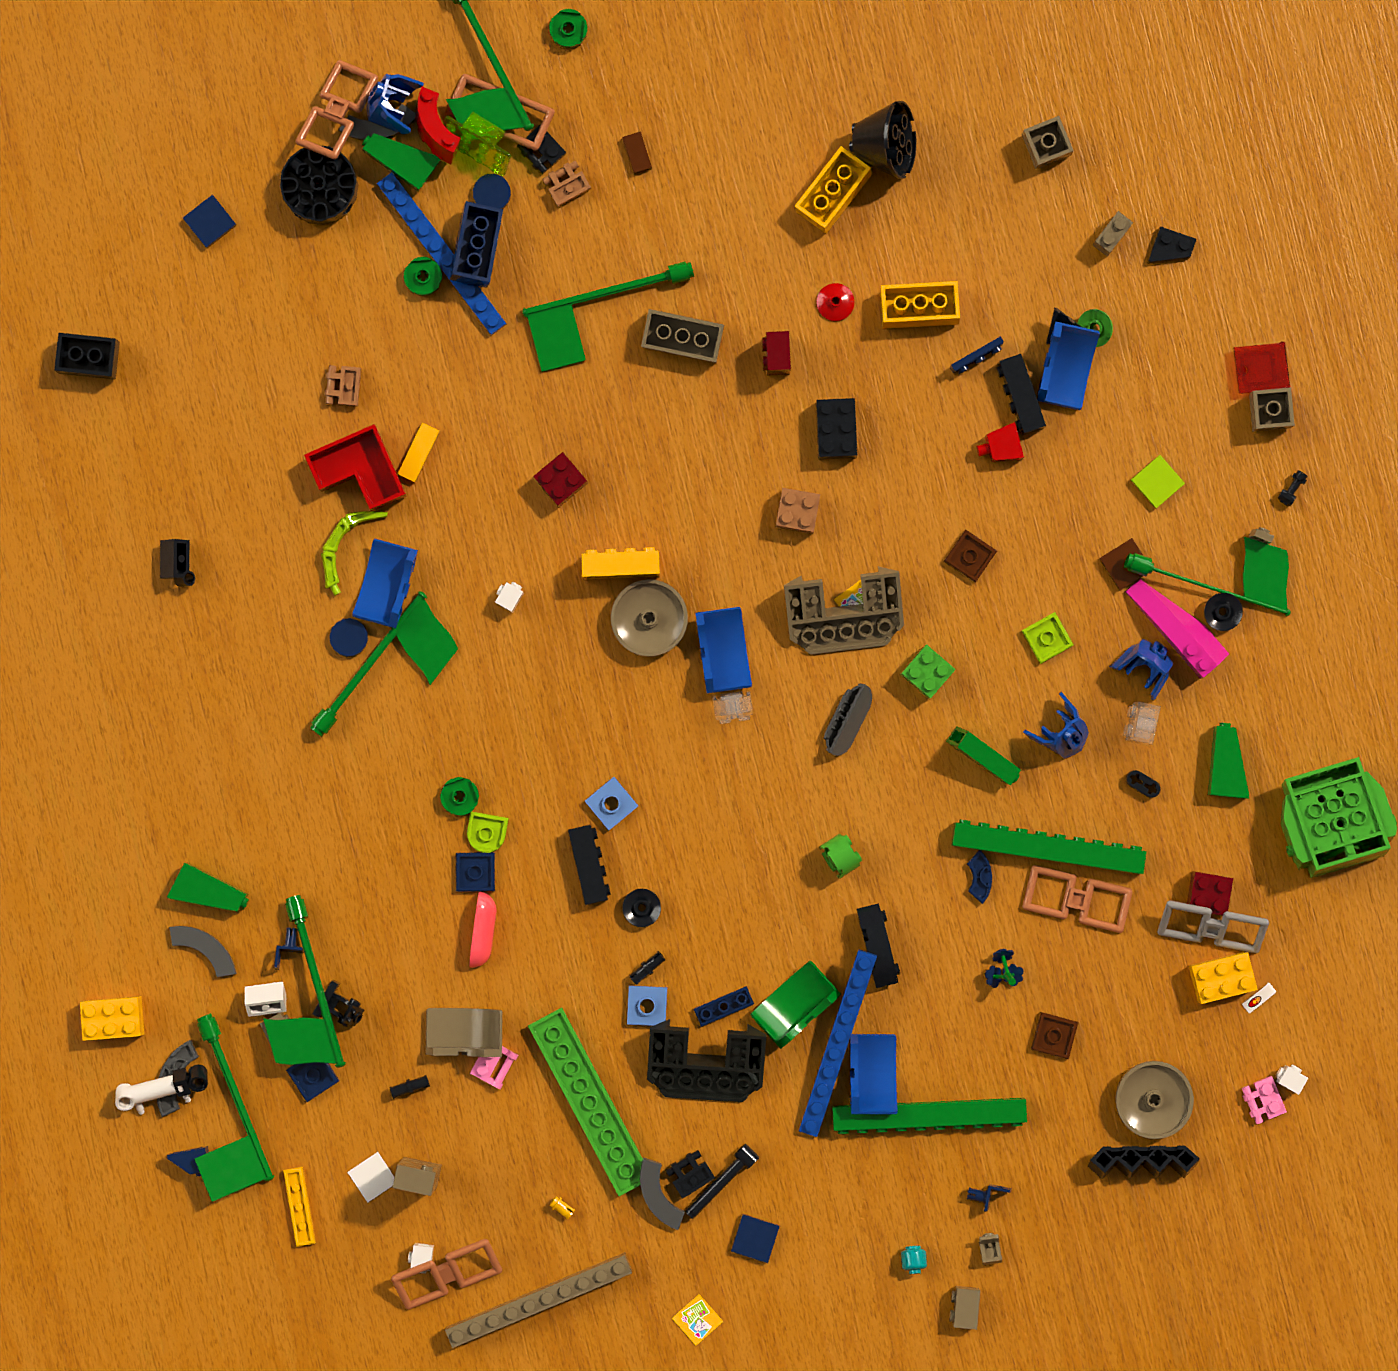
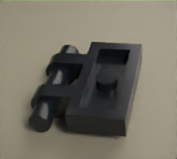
[517,124,566,174]
[665,1150,715,1199]

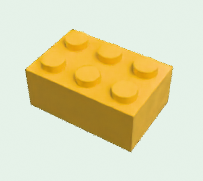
[1188,951,1258,1004]
[80,996,144,1041]

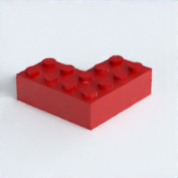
[304,424,407,512]

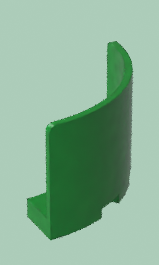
[751,961,841,1049]

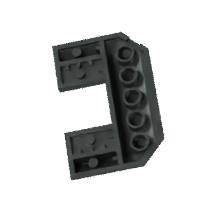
[647,1019,766,1102]

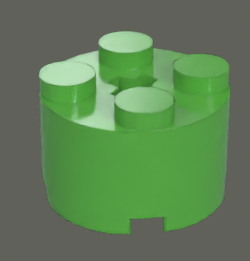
[819,834,862,879]

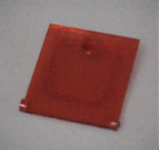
[1233,341,1291,394]

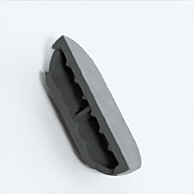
[824,684,872,756]

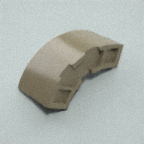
[426,1008,502,1057]

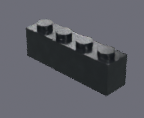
[996,354,1046,435]
[568,825,611,905]

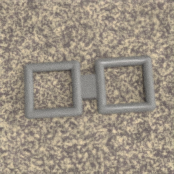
[1157,901,1269,953]

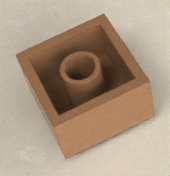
[775,488,820,534]

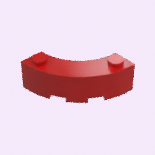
[415,86,461,165]

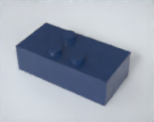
[450,201,503,288]

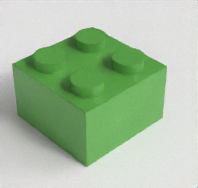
[900,644,956,699]

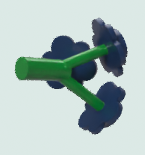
[985,949,1024,988]

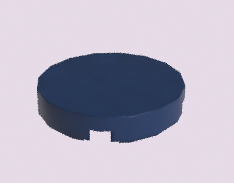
[473,174,511,209]
[330,618,368,657]

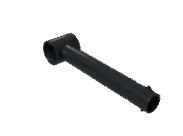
[685,1143,759,1219]

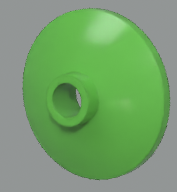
[1078,309,1113,347]

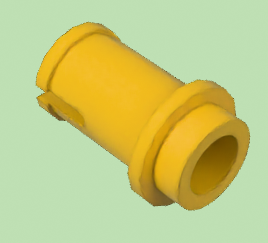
[549,1196,575,1220]

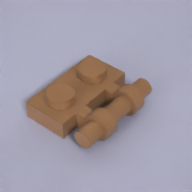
[542,161,591,207]
[324,365,361,406]

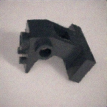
[312,980,364,1027]

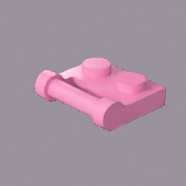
[470,1046,519,1090]

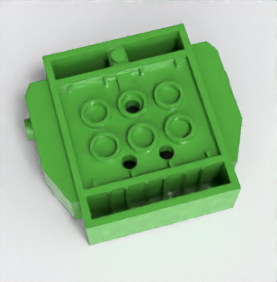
[1280,757,1397,878]

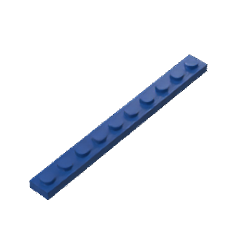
[377,172,506,336]
[799,949,877,1137]

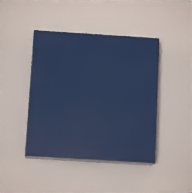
[183,194,236,248]
[456,853,495,891]
[286,1062,340,1102]
[731,1214,780,1263]

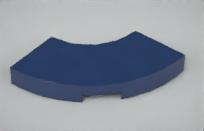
[967,850,992,904]

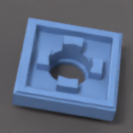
[585,777,638,830]
[627,985,667,1026]

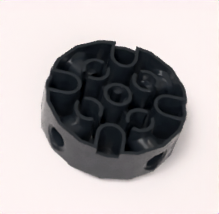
[280,146,358,225]

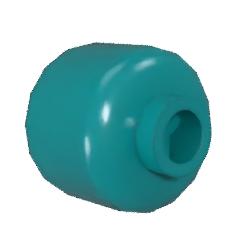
[901,1246,927,1274]

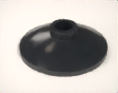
[1204,593,1243,631]
[623,888,661,927]

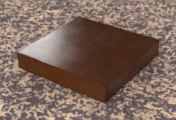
[944,530,997,583]
[1099,538,1143,591]
[1031,1012,1078,1059]

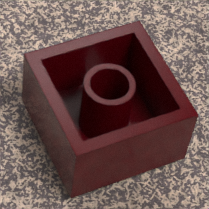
[762,331,791,376]
[533,452,588,507]
[1187,871,1234,916]

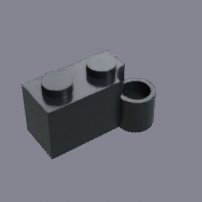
[160,539,196,587]

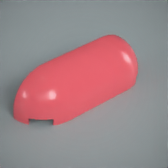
[469,891,497,968]

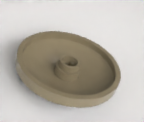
[611,580,688,657]
[1115,1061,1194,1139]

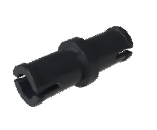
[629,951,666,985]
[390,1075,430,1099]

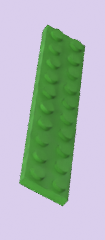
[528,1007,643,1196]

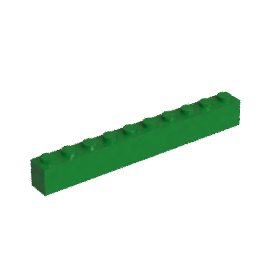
[951,819,1147,874]
[832,1097,1027,1134]

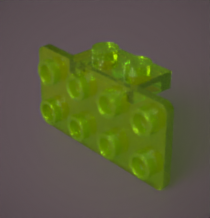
[443,112,511,176]

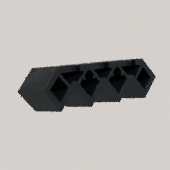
[1088,1146,1200,1179]

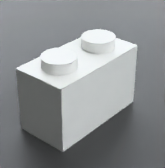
[245,982,287,1017]

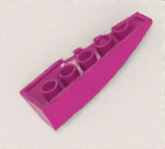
[1125,579,1229,679]

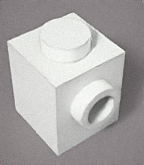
[495,582,524,613]
[1276,1065,1308,1095]
[408,1243,434,1273]

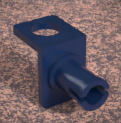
[274,928,304,970]
[967,1184,1012,1212]

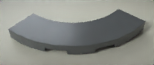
[339,104,415,140]
[169,926,237,977]
[157,1040,199,1117]
[640,1157,685,1230]

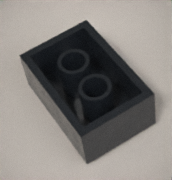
[54,333,120,380]
[816,398,857,460]

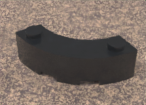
[856,903,900,988]

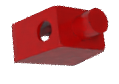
[976,422,1024,462]

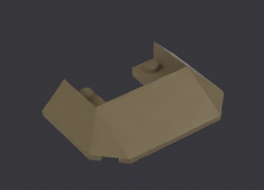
[784,566,904,654]

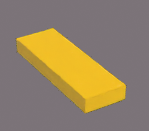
[398,423,440,483]

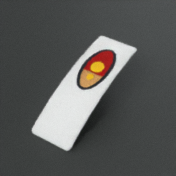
[1242,983,1276,1013]

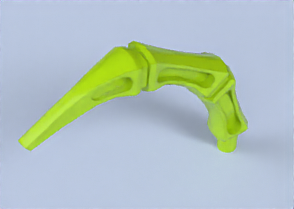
[321,511,388,596]

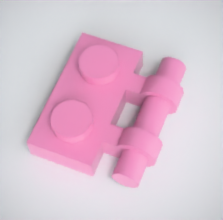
[1242,1076,1287,1124]

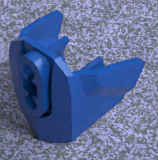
[367,74,424,134]
[1110,639,1173,700]
[1023,692,1089,759]

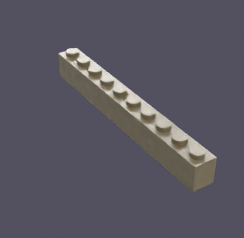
[445,1252,632,1348]

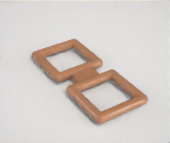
[295,60,378,160]
[446,74,555,151]
[1022,865,1133,933]
[391,1239,502,1310]

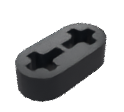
[1126,770,1161,798]

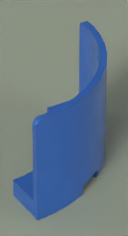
[1037,321,1100,410]
[352,539,418,628]
[695,607,752,693]
[850,1034,898,1114]

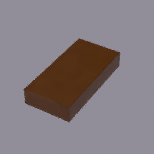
[622,131,652,174]

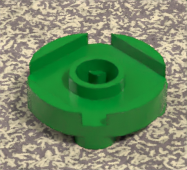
[549,9,588,48]
[404,257,442,296]
[440,777,479,816]

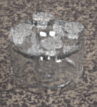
[712,691,753,724]

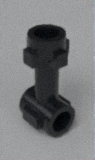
[1278,470,1308,506]

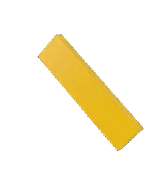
[283,1166,316,1247]

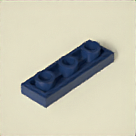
[950,336,1004,374]
[694,986,754,1026]

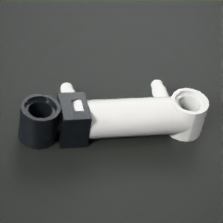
[115,1065,208,1115]

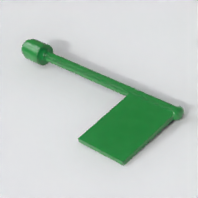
[522,261,694,372]
[194,1013,274,1202]

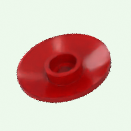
[816,283,855,321]

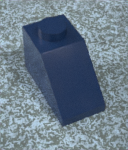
[167,1146,209,1177]

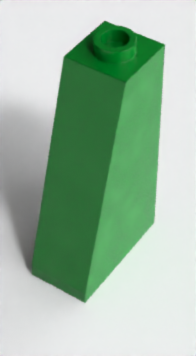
[362,133,441,192]
[1208,723,1249,799]
[946,726,1021,786]
[167,863,249,911]

